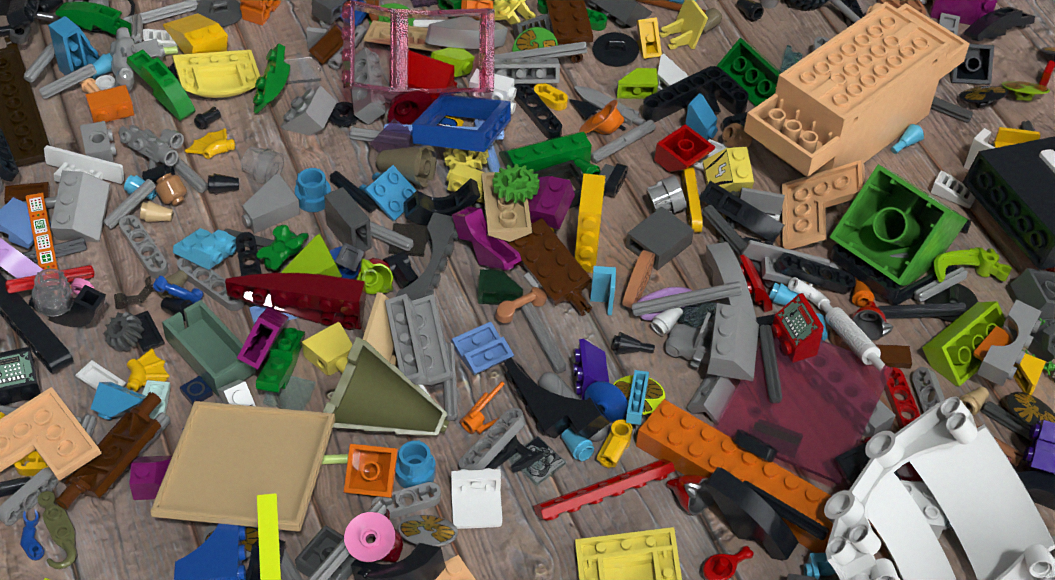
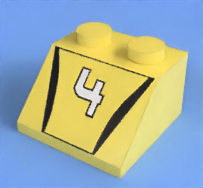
[702,147,754,193]

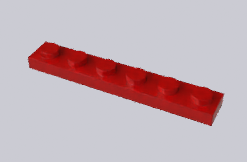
[533,459,675,520]

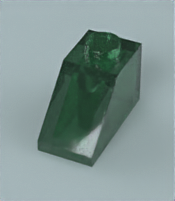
[478,269,523,305]

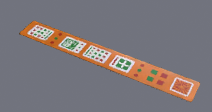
[26,193,63,295]

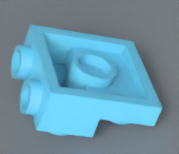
[173,228,237,270]

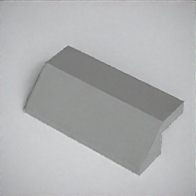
[385,294,454,385]

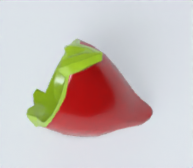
[357,258,394,294]

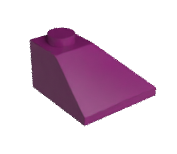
[129,455,173,500]

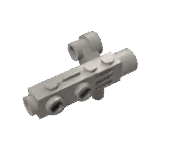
[118,125,184,169]

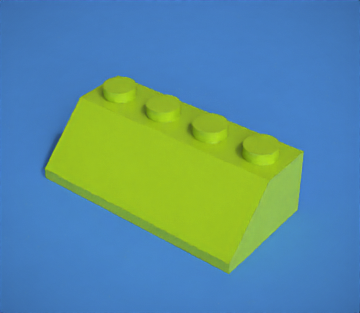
[922,301,1006,386]

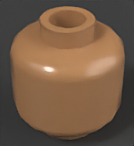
[722,123,753,149]
[155,173,187,206]

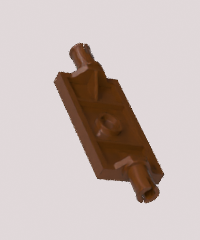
[544,0,594,63]
[506,218,592,316]
[55,392,161,510]

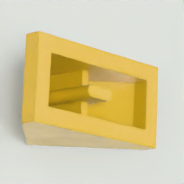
[1013,353,1046,395]

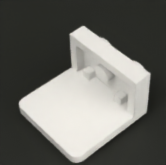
[451,468,502,529]

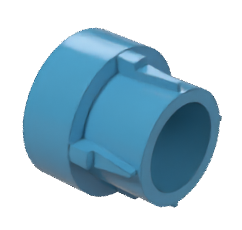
[295,168,331,212]
[395,440,436,488]

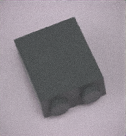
[324,187,372,251]
[626,207,694,271]

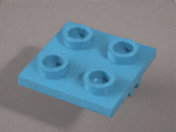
[359,165,417,221]

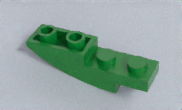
[55,2,131,36]
[253,43,290,114]
[126,49,196,121]
[256,328,305,393]

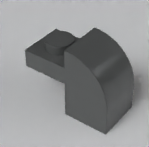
[1027,323,1055,362]

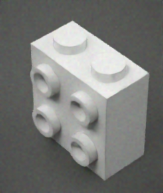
[469,69,517,115]
[901,480,948,539]

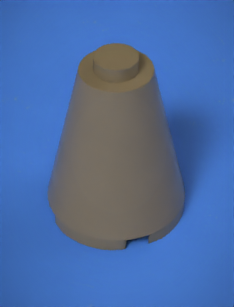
[376,145,437,187]

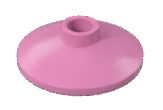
[344,512,395,562]

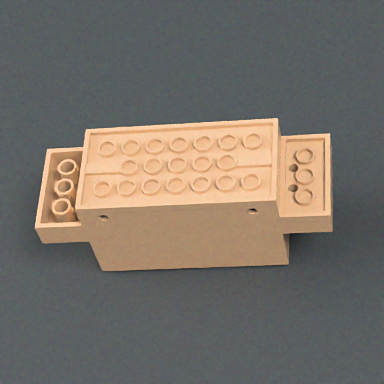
[744,2,970,176]

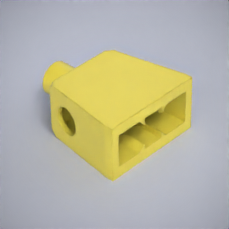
[302,322,353,375]

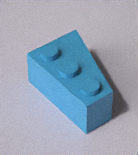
[48,16,100,75]

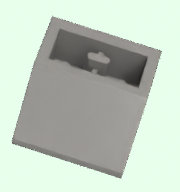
[281,86,337,136]

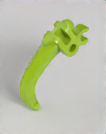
[934,247,1012,283]

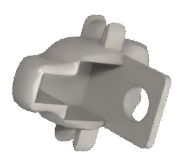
[110,27,159,91]
[665,312,713,368]

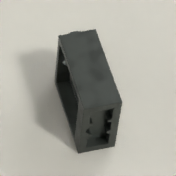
[534,160,583,209]

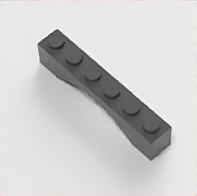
[396,212,459,301]

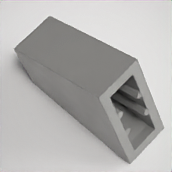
[241,173,300,234]

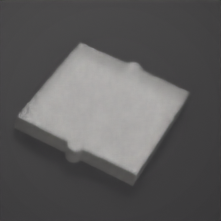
[284,57,321,84]

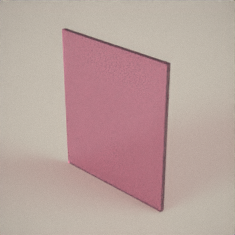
[715,321,893,485]

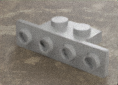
[742,240,830,285]

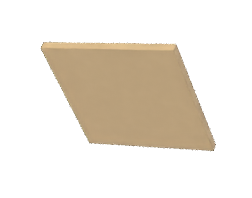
[150,401,335,531]

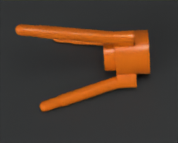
[460,382,504,435]

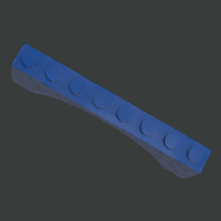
[174,428,247,580]

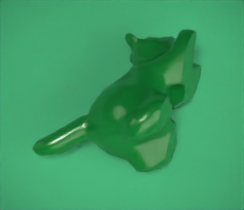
[256,224,309,271]

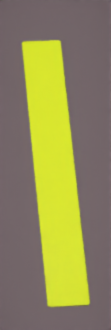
[257,493,281,580]

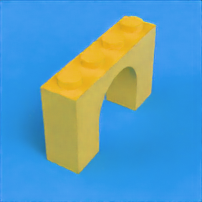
[575,173,605,273]

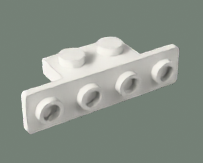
[44,145,124,184]

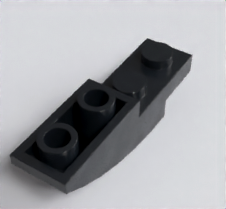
[964,6,1035,41]
[699,181,785,243]

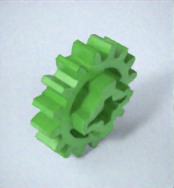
[493,164,539,203]

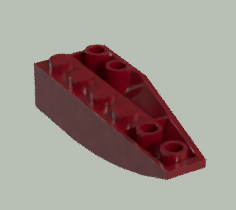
[225,273,366,330]

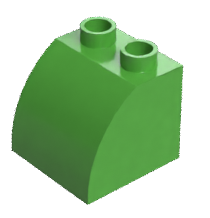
[830,164,968,285]

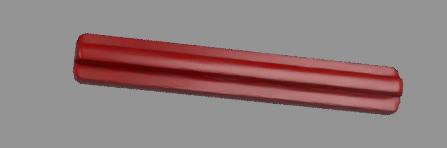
[5,265,94,293]

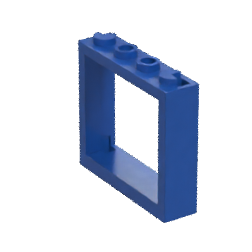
[410,94,511,152]

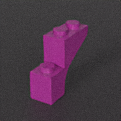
[452,207,521,270]

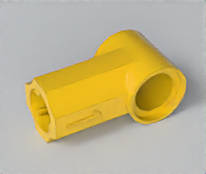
[597,419,632,469]

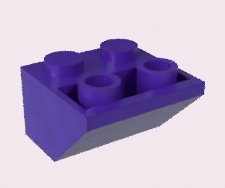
[573,339,609,400]

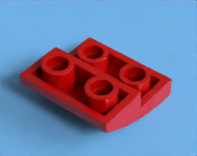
[740,254,773,313]

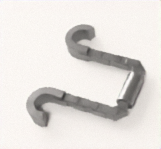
[10,12,62,44]

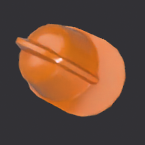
[579,100,625,135]

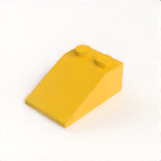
[163,13,228,54]

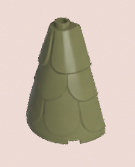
[323,337,450,437]

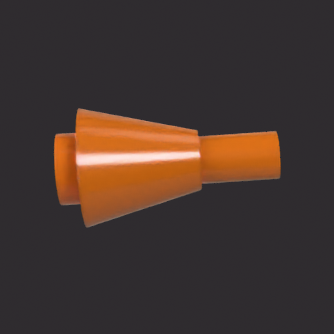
[852,276,874,307]

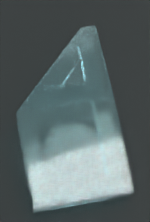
[781,45,802,72]

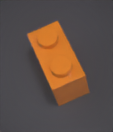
[85,85,134,123]

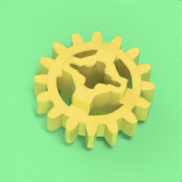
[443,148,489,170]

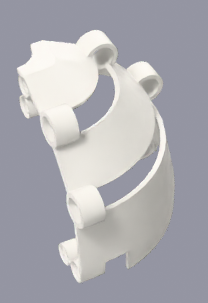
[824,397,1055,580]

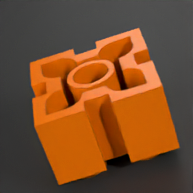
[240,0,281,26]

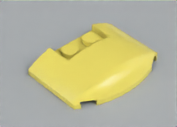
[172,50,260,98]
[575,527,682,580]

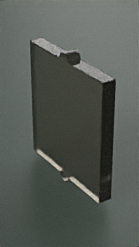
[388,223,427,257]

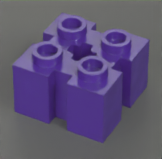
[1022,420,1055,474]

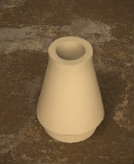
[140,201,173,222]
[960,387,989,415]

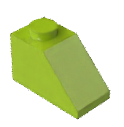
[430,47,475,77]
[617,68,658,99]

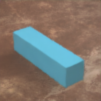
[626,370,649,425]

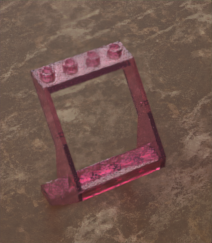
[342,0,495,95]

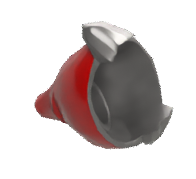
[852,301,894,341]
[667,475,714,515]

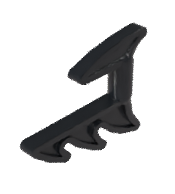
[484,435,544,472]

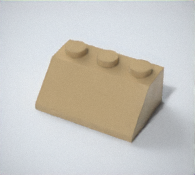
[362,292,398,367]

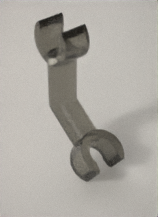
[114,276,157,309]

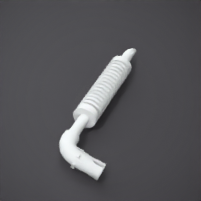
[788,277,885,372]

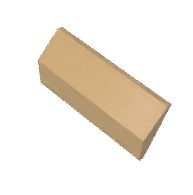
[364,20,445,51]
[482,172,532,242]

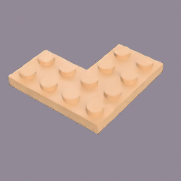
[782,160,865,250]
[0,387,102,481]

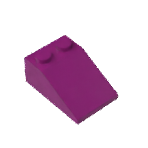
[929,0,997,25]
[528,176,575,229]

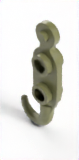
[37,491,77,569]

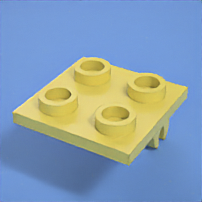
[488,0,536,31]
[659,0,708,49]

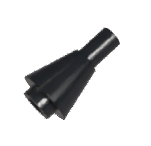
[612,332,655,354]

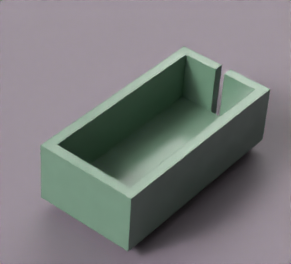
[162,300,256,396]

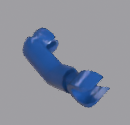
[153,276,204,304]
[20,509,44,561]

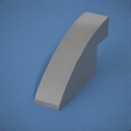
[425,16,508,49]
[706,242,756,321]

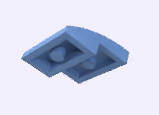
[0,197,51,249]
[451,322,514,375]

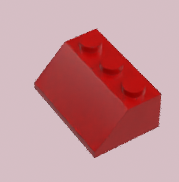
[390,47,454,103]

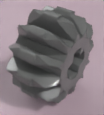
[103,312,144,352]

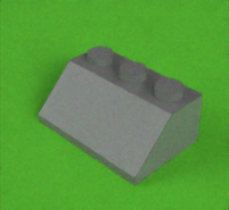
[50,170,111,243]
[707,303,759,381]

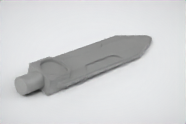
[574,86,646,126]

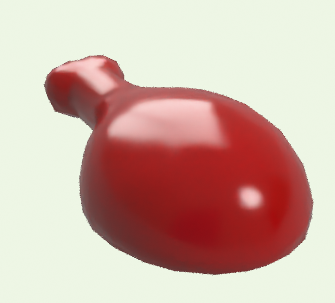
[703,546,754,580]

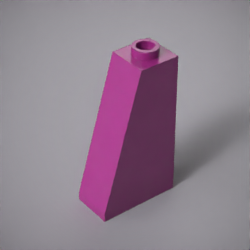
[237,307,289,369]

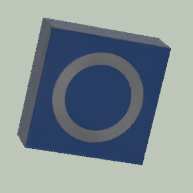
[180,376,213,406]

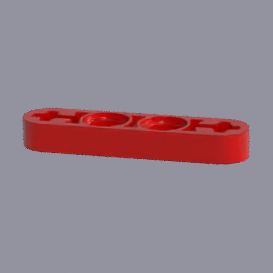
[881,367,920,430]

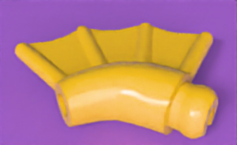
[185,128,235,159]
[126,349,170,392]

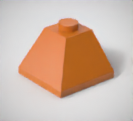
[344,444,398,498]

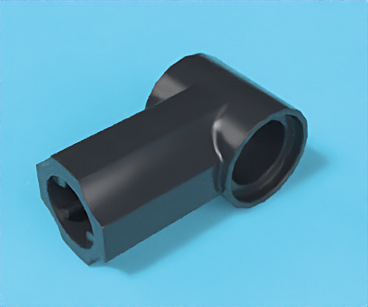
[383,251,418,289]

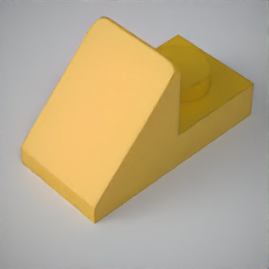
[636,17,662,59]

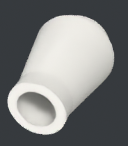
[651,307,683,336]

